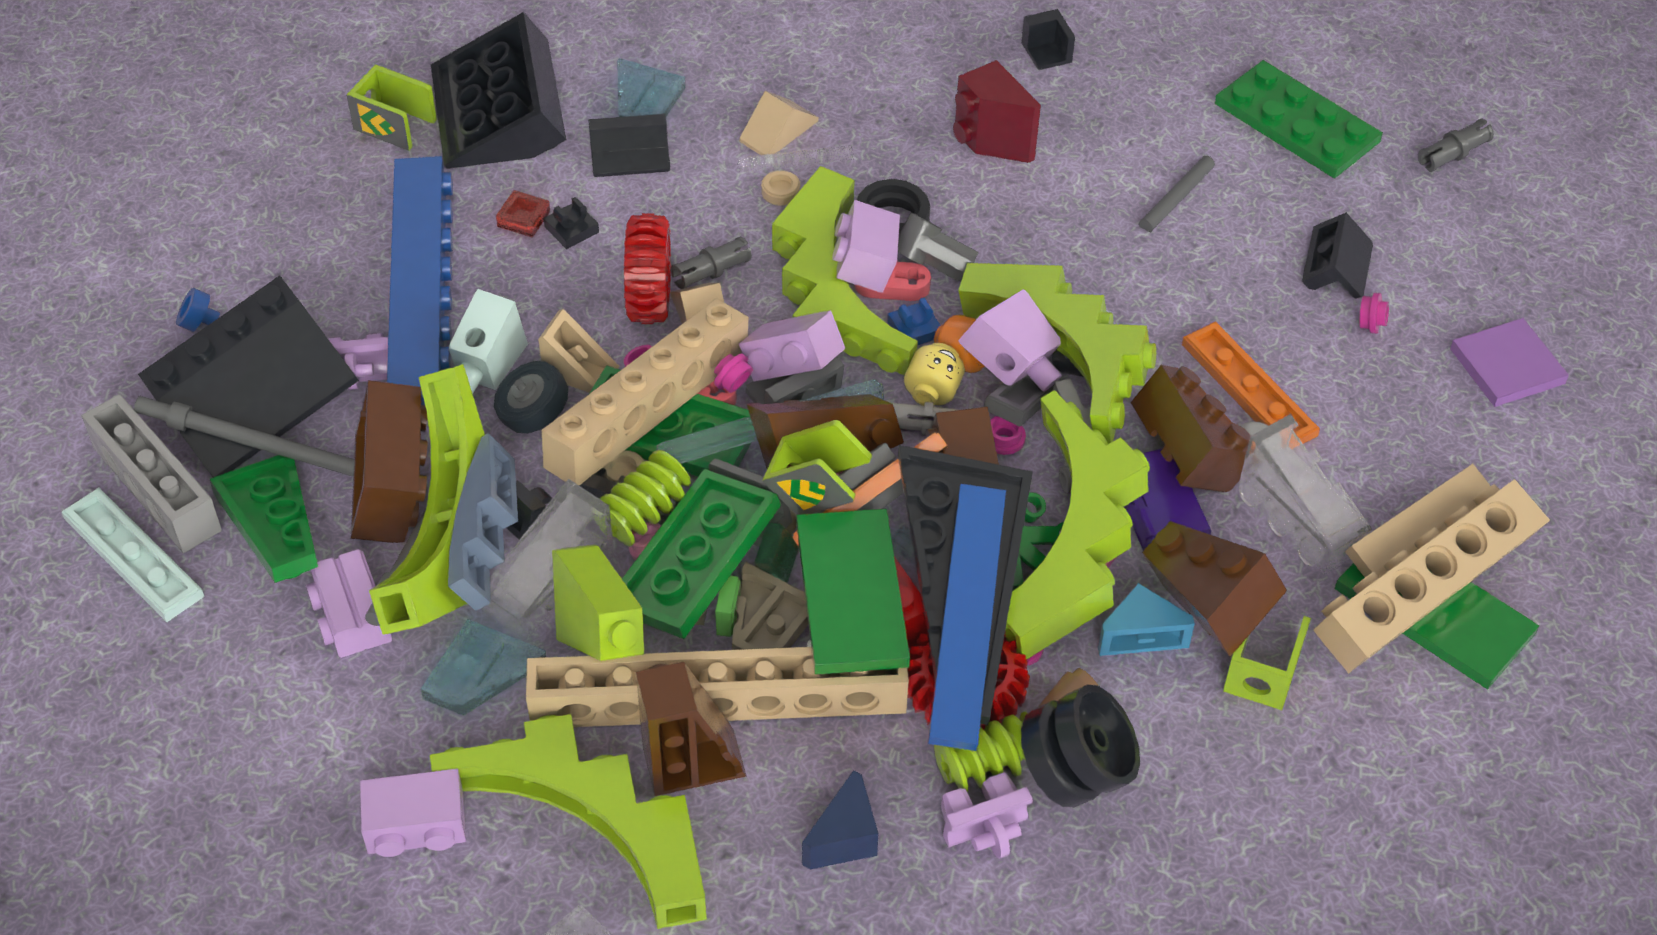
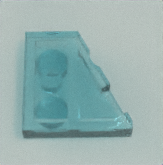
[617,58,685,117]

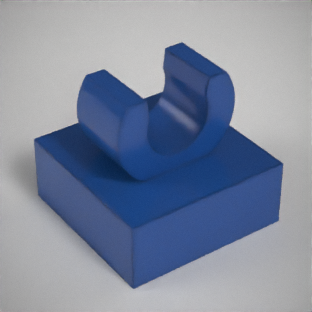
[887,297,941,345]

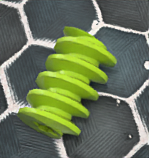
[595,450,691,547]
[934,711,1028,792]

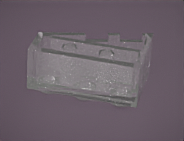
[1238,414,1372,576]
[482,479,614,643]

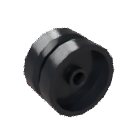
[1021,684,1140,808]

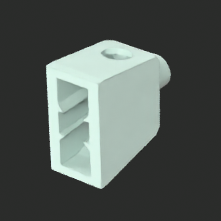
[449,289,528,394]

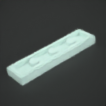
[62,488,204,622]

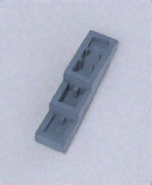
[448,433,518,611]

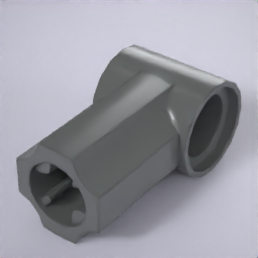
[898,213,979,282]

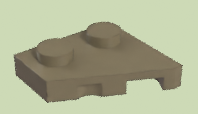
[732,562,808,650]

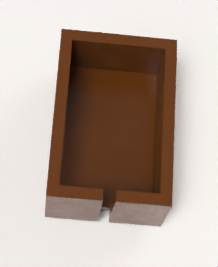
[351,380,428,543]

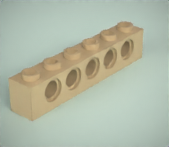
[542,298,749,489]
[1313,479,1550,674]

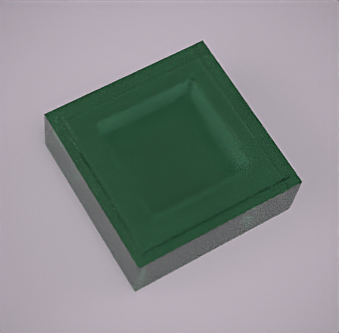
[754,523,799,583]

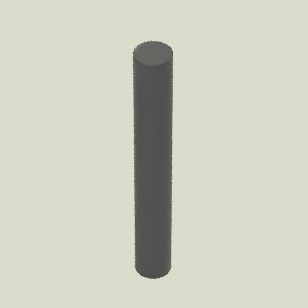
[1139,155,1215,232]

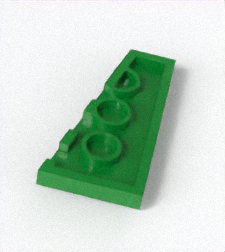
[210,455,318,583]

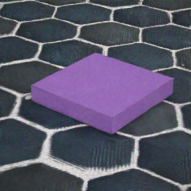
[1450,318,1569,407]

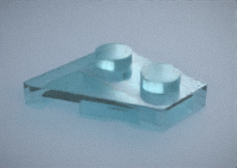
[421,619,546,716]

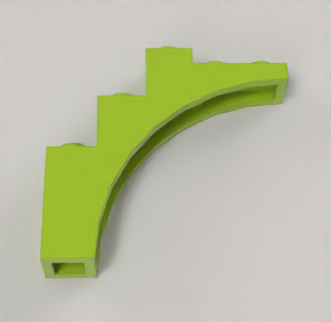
[772,166,918,376]
[958,263,1157,444]
[369,364,485,635]
[1005,390,1150,659]
[430,714,707,929]

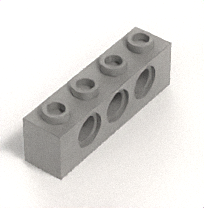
[81,394,222,554]

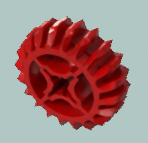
[624,213,671,324]
[907,630,1030,730]

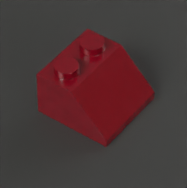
[953,60,1041,163]

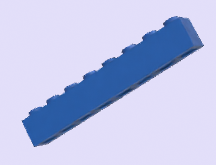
[387,156,453,405]

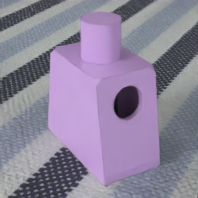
[958,289,1062,392]

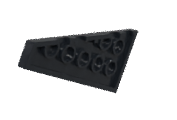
[898,445,1033,725]

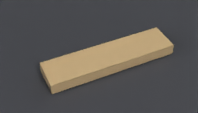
[1345,464,1491,578]

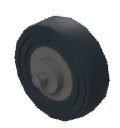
[494,361,569,434]

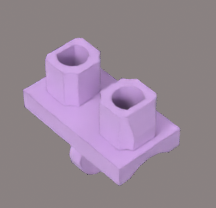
[328,333,388,390]
[941,772,1033,859]

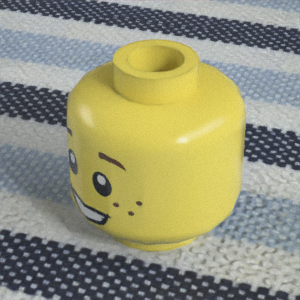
[904,343,965,406]

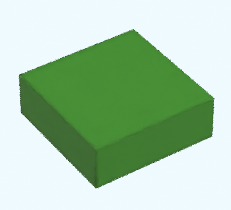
[715,576,741,637]

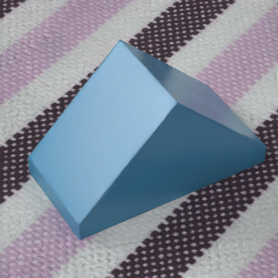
[1098,583,1195,656]

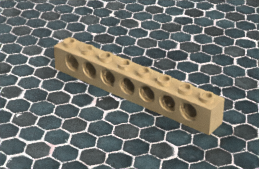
[526,647,909,727]

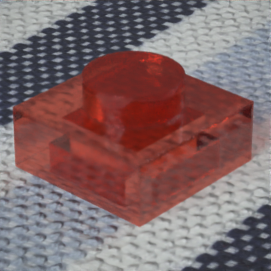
[496,190,550,238]

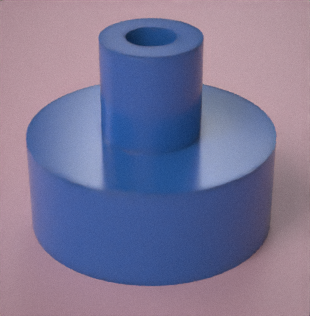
[176,288,220,332]

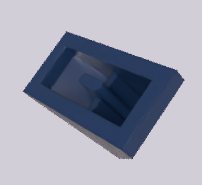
[802,770,879,870]

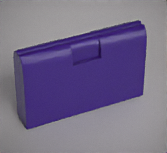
[1124,449,1211,551]

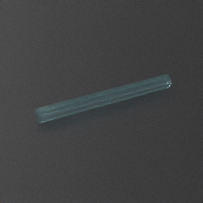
[656,379,884,464]

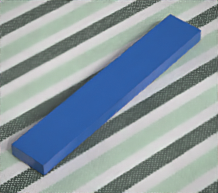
[928,484,1006,751]

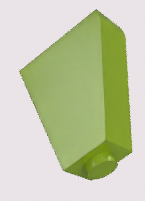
[552,544,644,661]

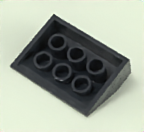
[430,12,566,169]
[138,275,359,478]

